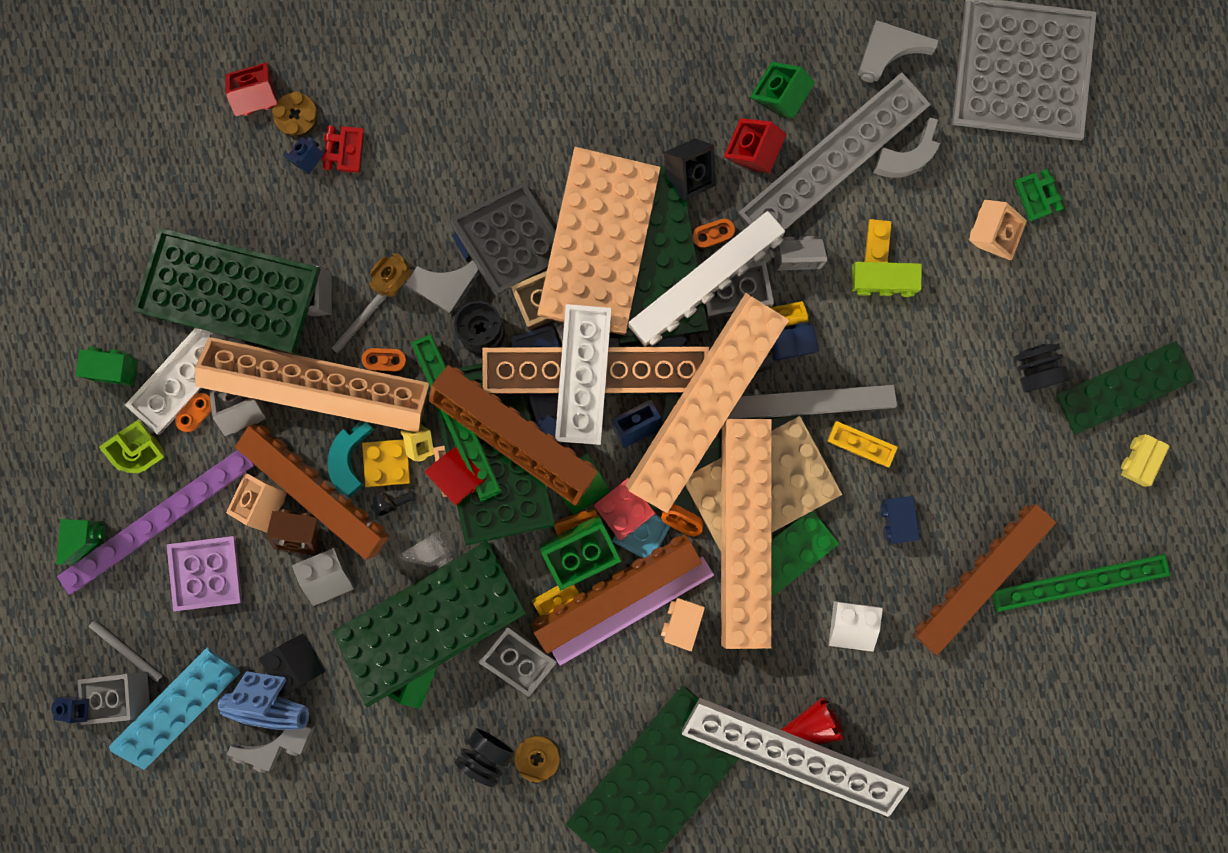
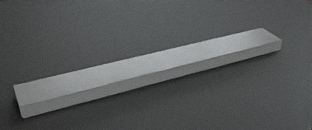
[727,385,897,419]

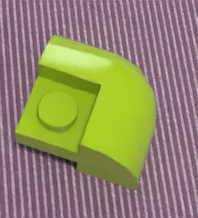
[99,419,165,474]

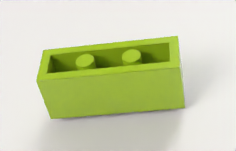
[852,262,922,297]

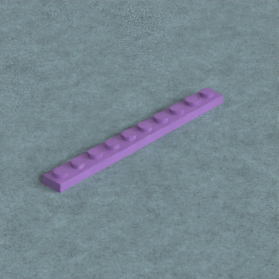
[57,450,255,595]

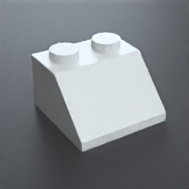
[829,601,883,652]

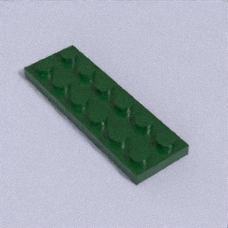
[1056,341,1196,435]

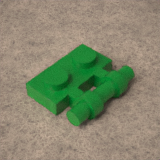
[1014,168,1065,222]

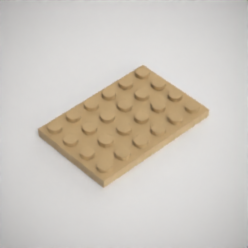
[685,416,842,552]

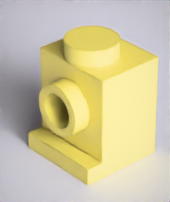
[401,425,434,461]

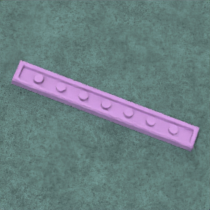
[552,556,714,666]

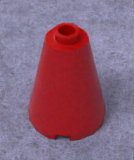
[781,697,845,745]

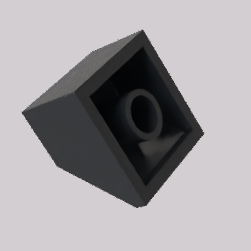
[664,138,716,200]
[258,633,325,697]

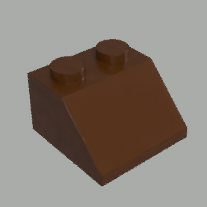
[266,509,320,556]

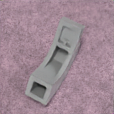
[873,118,940,178]

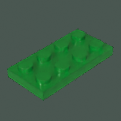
[771,511,839,597]

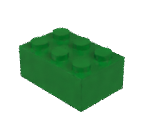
[539,515,621,591]

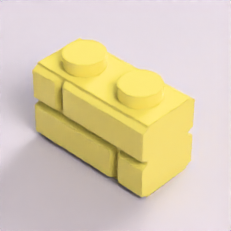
[1121,434,1170,487]

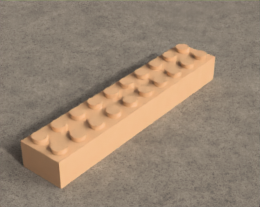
[626,293,789,513]
[195,337,429,432]
[482,347,709,394]
[721,419,771,649]

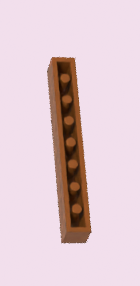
[235,425,390,560]
[913,504,1057,655]
[531,534,702,654]

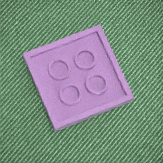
[167,536,242,611]

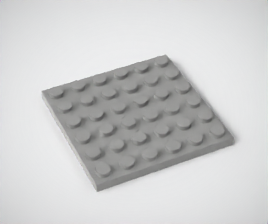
[952,0,1096,141]

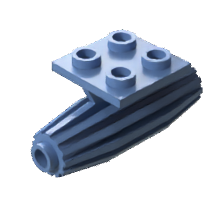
[218,671,309,730]

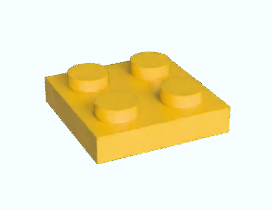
[362,439,411,487]

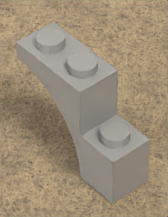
[227,723,315,773]

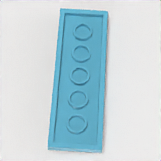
[109,648,241,770]

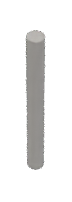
[332,294,387,353]
[89,620,164,683]

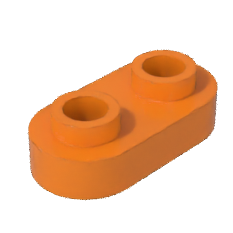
[692,219,735,249]
[362,348,407,372]
[175,393,212,432]
[661,504,703,536]

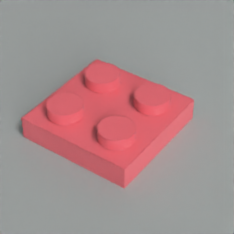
[593,478,656,541]

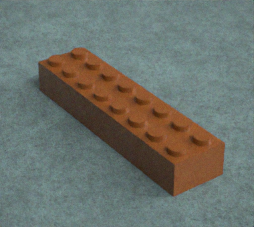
[429,365,598,506]

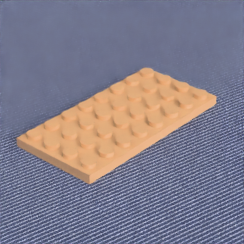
[537,147,660,336]

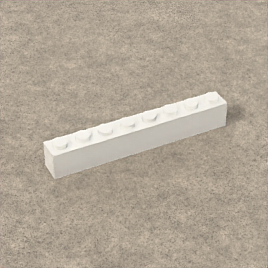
[628,211,785,347]

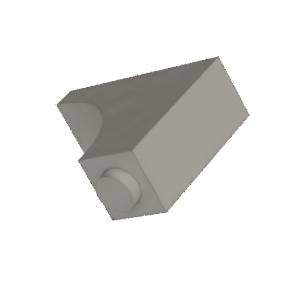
[857,20,939,82]
[405,260,480,316]

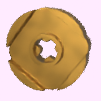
[272,91,317,137]
[369,253,412,297]
[514,735,560,782]

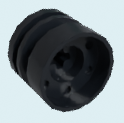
[454,300,505,356]
[1013,343,1070,393]
[454,728,515,788]

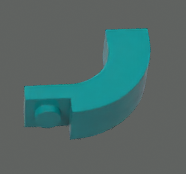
[328,422,375,498]

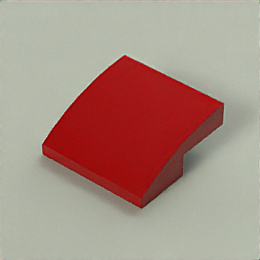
[424,447,487,506]

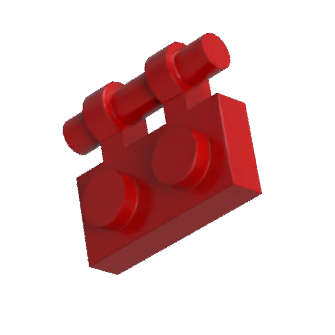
[322,126,365,173]

